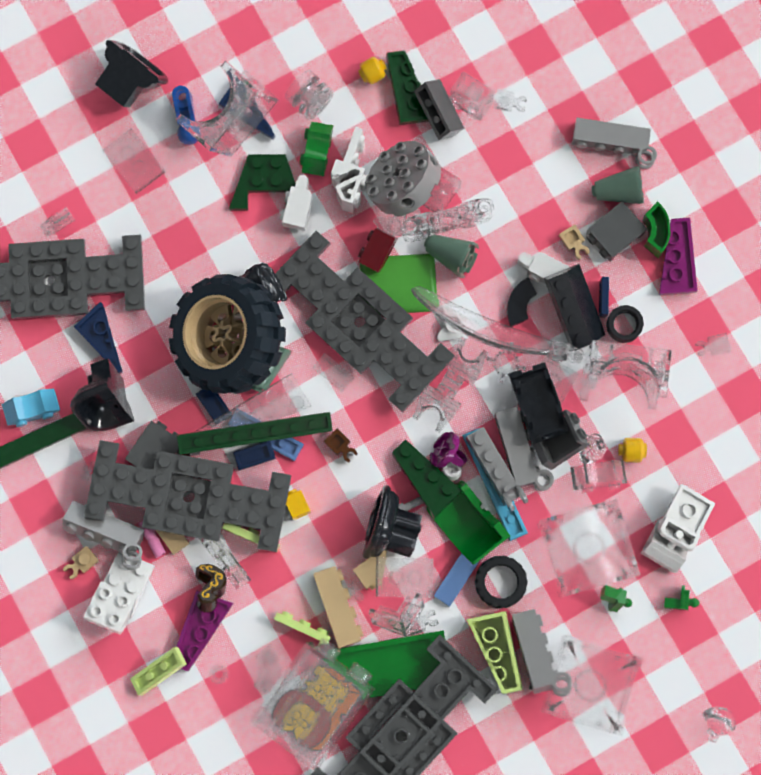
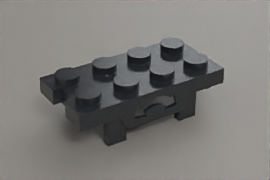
[508,362,569,444]

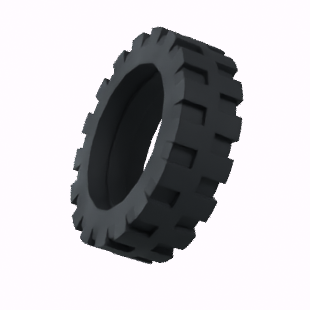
[475,556,528,608]

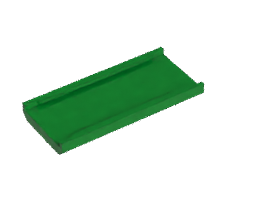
[328,630,445,704]

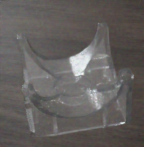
[176,61,279,157]
[579,341,672,409]
[537,498,640,599]
[541,635,644,736]

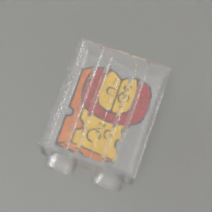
[250,638,375,770]

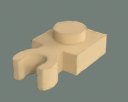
[559,224,590,260]
[63,546,99,579]

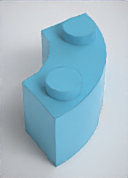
[1,389,60,427]

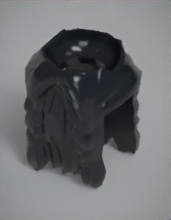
[239,262,287,302]

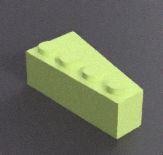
[467,611,524,694]

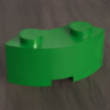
[299,121,333,176]
[642,201,671,258]

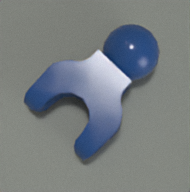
[172,85,201,145]

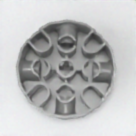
[366,141,441,216]

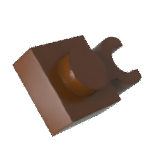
[324,428,358,463]

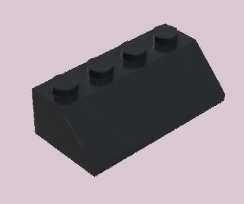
[544,264,606,351]

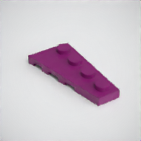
[659,217,698,295]
[176,590,234,672]

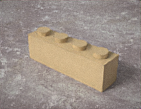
[313,566,364,649]

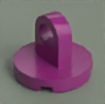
[430,431,467,468]

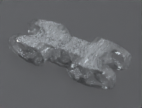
[401,198,495,242]
[413,336,489,434]

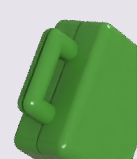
[360,254,438,315]

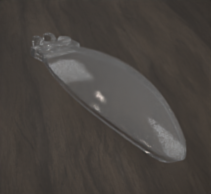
[411,286,585,363]

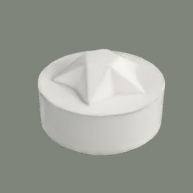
[442,462,462,481]

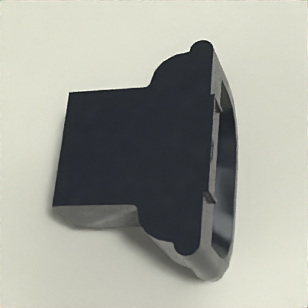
[95,40,168,107]
[70,358,135,431]
[363,485,422,559]

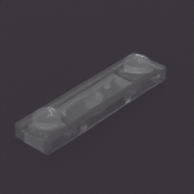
[199,538,251,590]

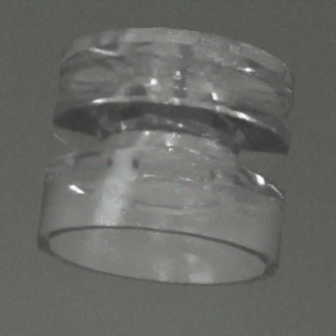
[284,70,334,120]

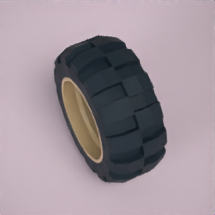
[169,274,286,394]

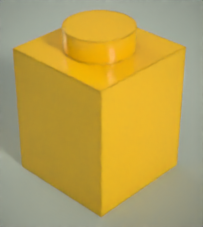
[286,489,311,521]

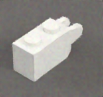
[280,175,313,232]
[517,252,570,287]

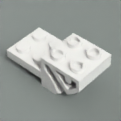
[331,127,367,213]
[640,484,716,573]
[83,552,155,635]

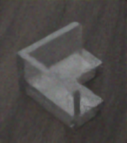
[368,593,425,637]

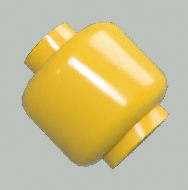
[358,57,387,84]
[618,437,647,463]

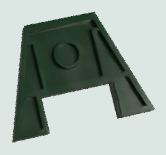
[229,154,296,211]

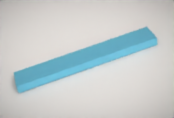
[462,428,528,541]

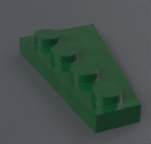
[386,50,429,125]
[392,439,461,519]

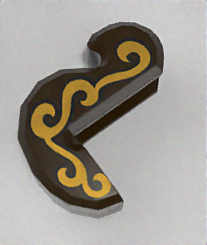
[195,564,227,613]

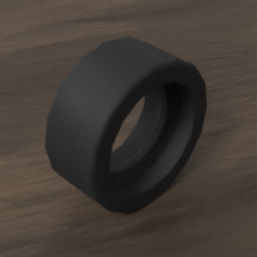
[606,305,644,343]

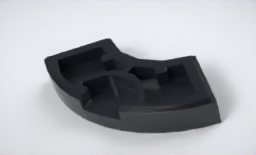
[507,277,537,327]

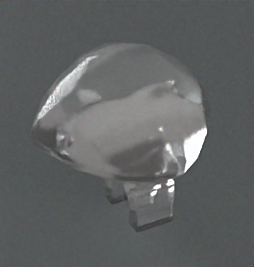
[579,433,607,465]
[702,706,736,743]

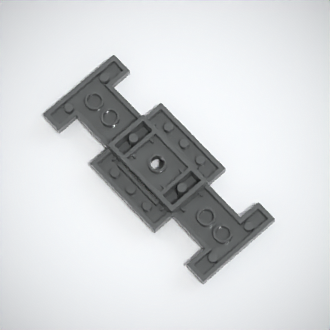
[275,230,455,413]
[0,234,145,319]
[84,440,292,552]
[311,634,498,775]

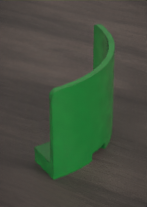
[426,480,510,565]

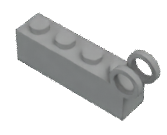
[572,118,657,169]
[494,407,554,491]
[466,427,529,512]
[62,501,144,570]
[512,609,572,697]

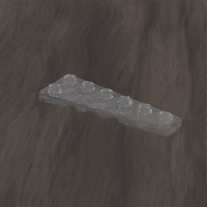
[194,373,311,432]

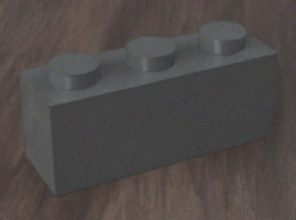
[414,79,465,141]

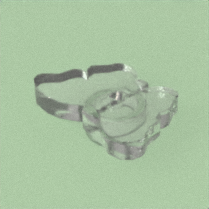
[373,215,406,236]

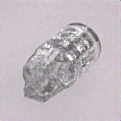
[40,207,76,237]

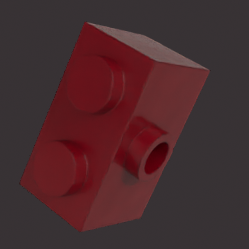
[358,228,398,273]

